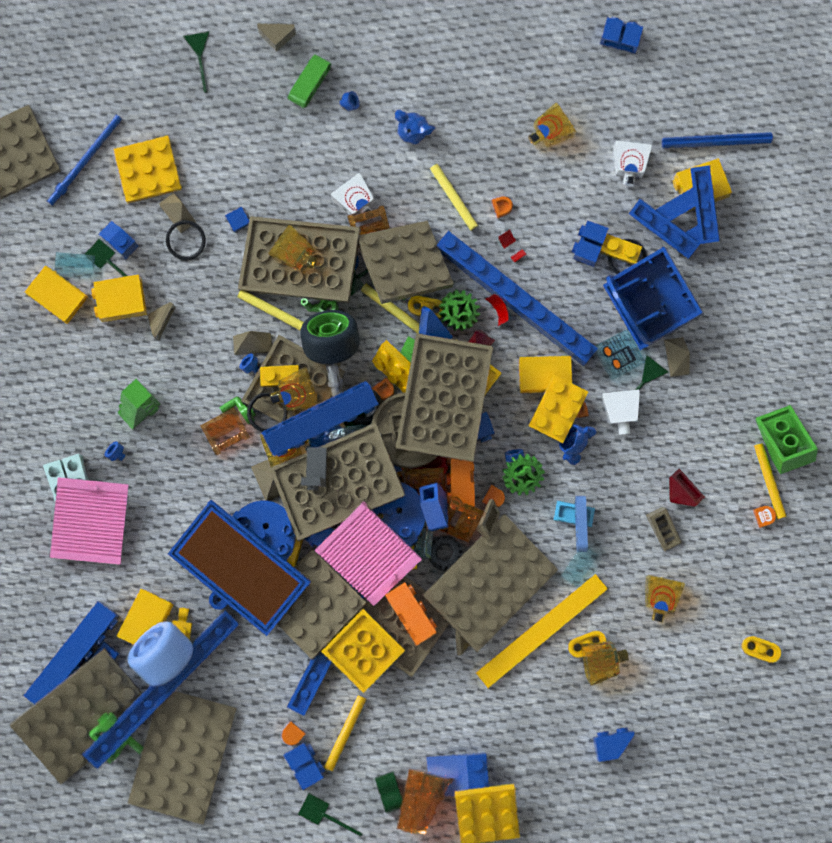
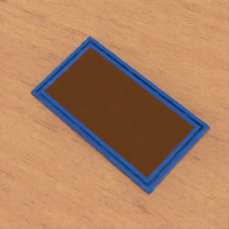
[168,499,311,636]

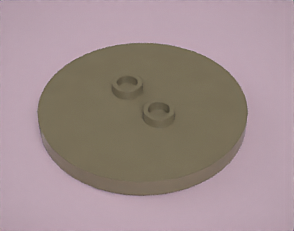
[371,393,438,469]

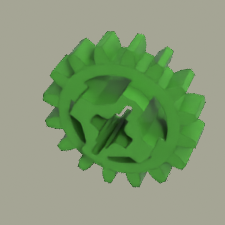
[439,290,480,332]
[502,454,545,496]

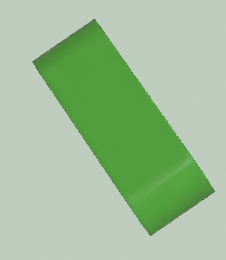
[288,54,332,108]

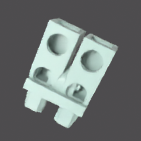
[43,454,88,501]

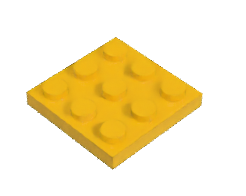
[113,136,182,204]
[322,609,405,693]
[454,784,520,843]

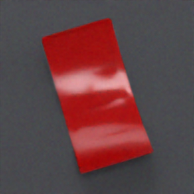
[498,229,526,262]
[485,294,509,326]

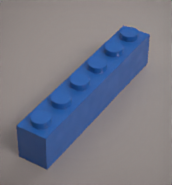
[261,381,379,457]
[23,601,119,704]

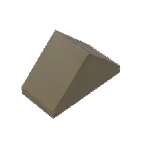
[257,23,296,52]

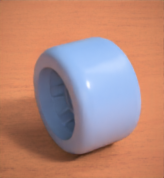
[128,622,193,686]

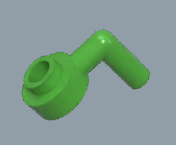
[300,298,339,312]
[219,396,256,425]
[89,713,118,741]
[106,736,144,764]

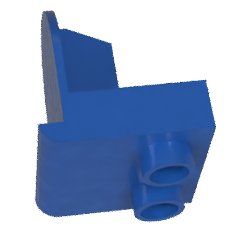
[603,247,704,350]

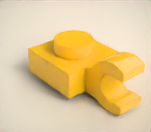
[172,607,193,640]

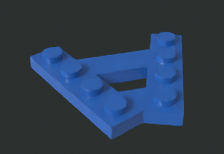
[629,165,720,259]

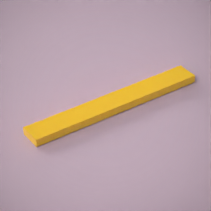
[476,574,607,688]

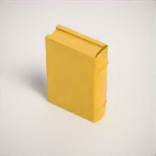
[24,266,88,324]
[519,356,572,394]
[117,589,174,645]

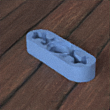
[575,496,588,552]

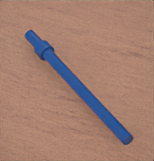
[47,115,122,206]

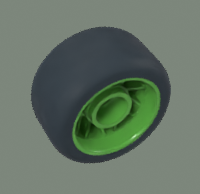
[300,310,360,364]

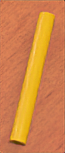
[754,443,787,519]
[324,695,367,772]

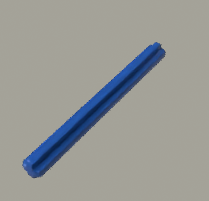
[661,132,773,149]

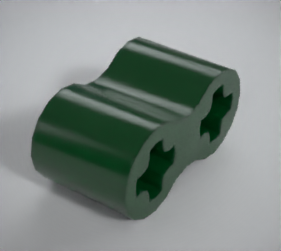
[375,771,405,814]

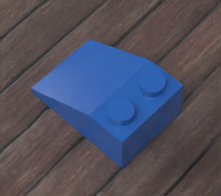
[427,752,489,797]

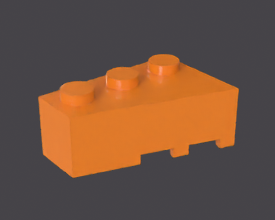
[446,458,475,508]
[385,582,437,646]

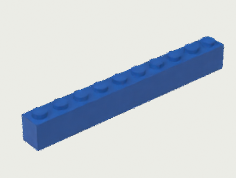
[436,231,598,367]

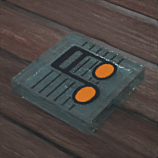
[595,329,645,381]

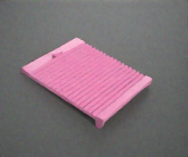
[50,477,129,565]
[315,501,422,606]

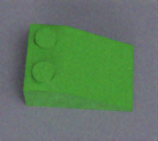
[755,405,818,475]

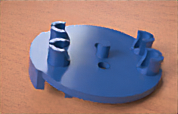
[371,482,425,548]
[232,500,296,560]

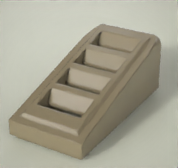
[646,507,682,551]

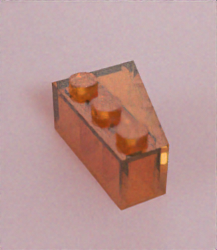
[397,769,454,834]

